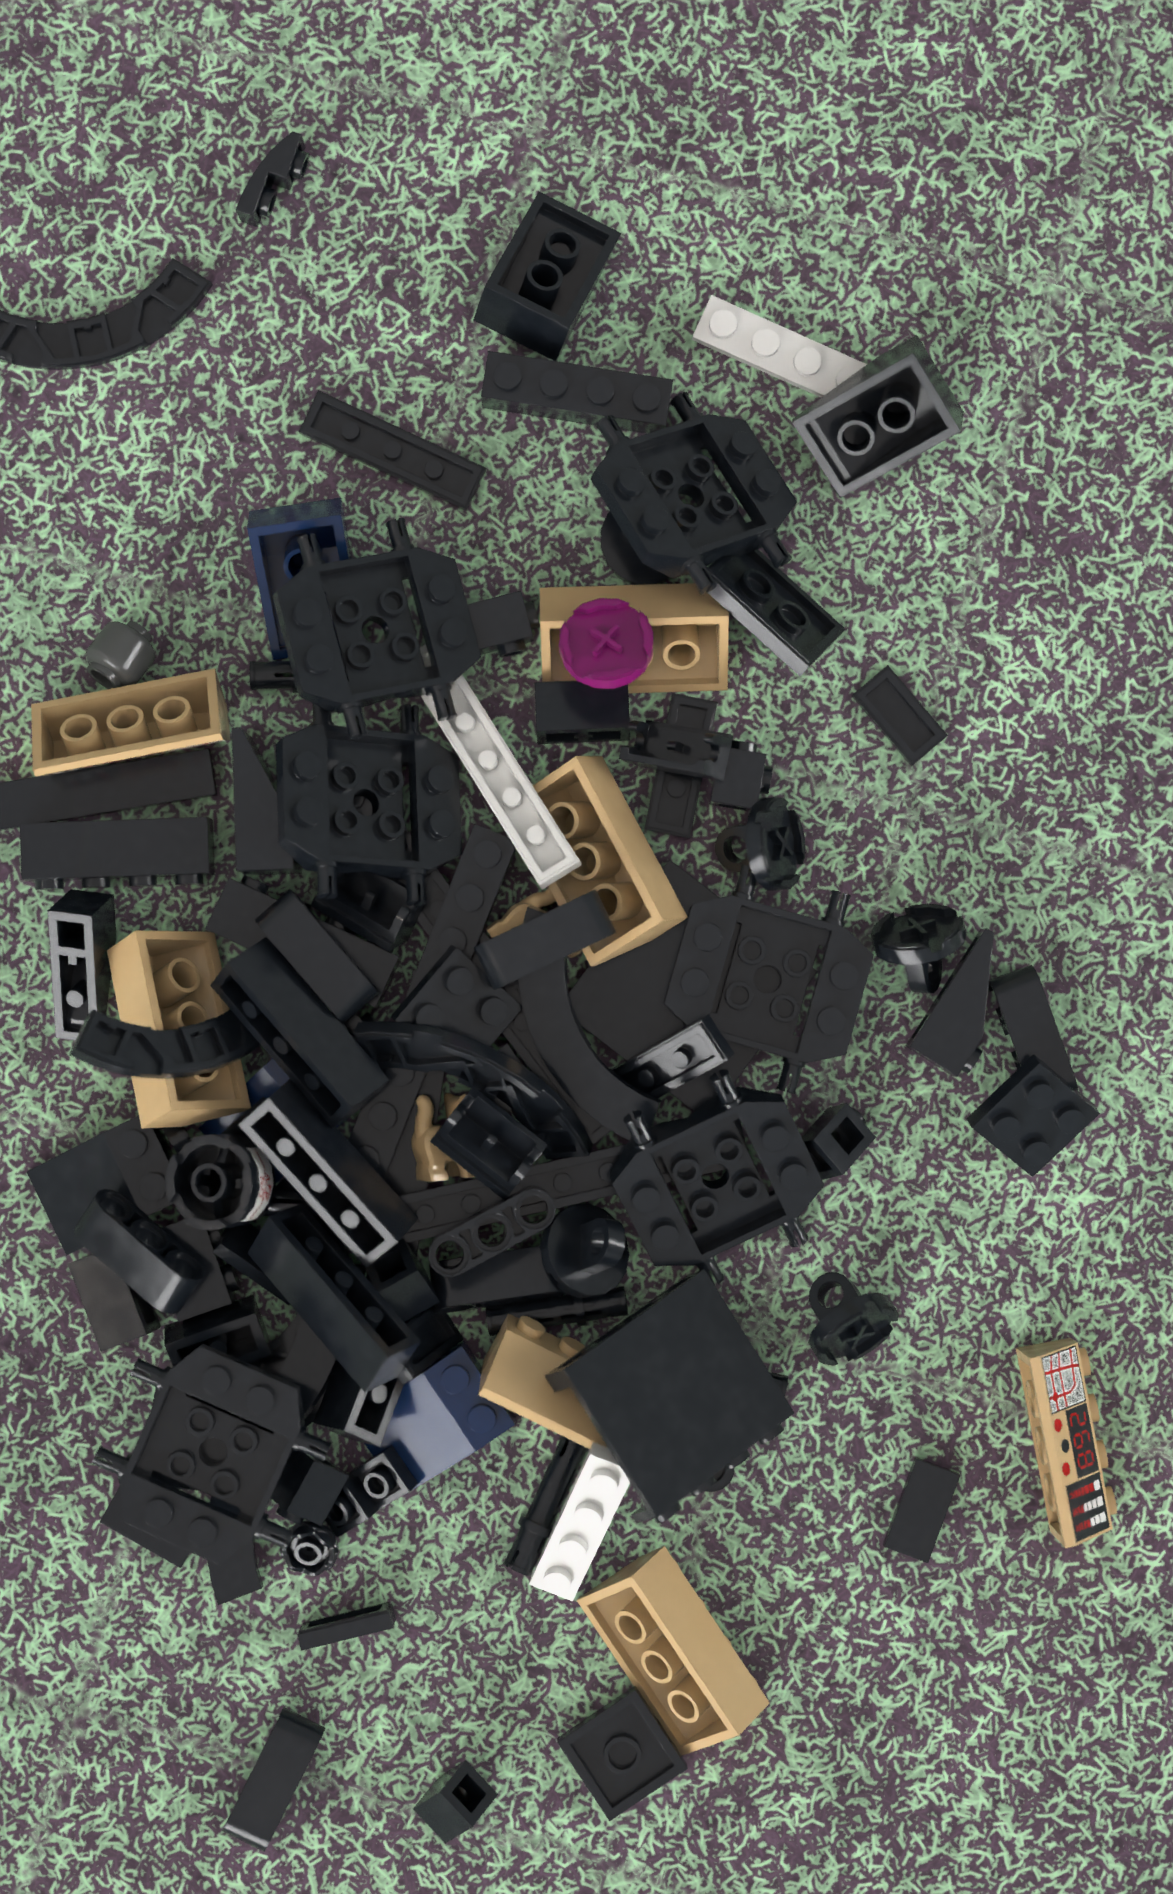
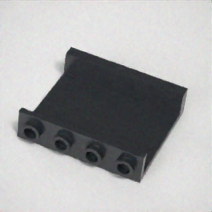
[545,1269,794,1523]

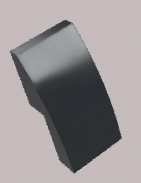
[236,132,310,227]
[325,1445,418,1537]

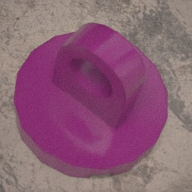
[559,598,654,689]

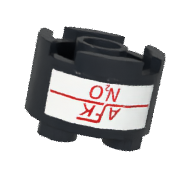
[165,1133,276,1231]

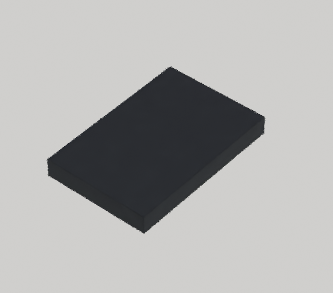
[708,549,845,677]

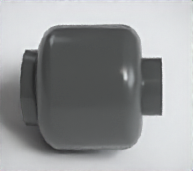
[85,621,156,689]

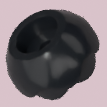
[280,1521,339,1576]

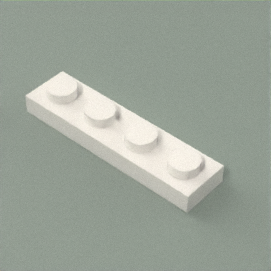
[692,295,867,398]
[529,1442,630,1601]

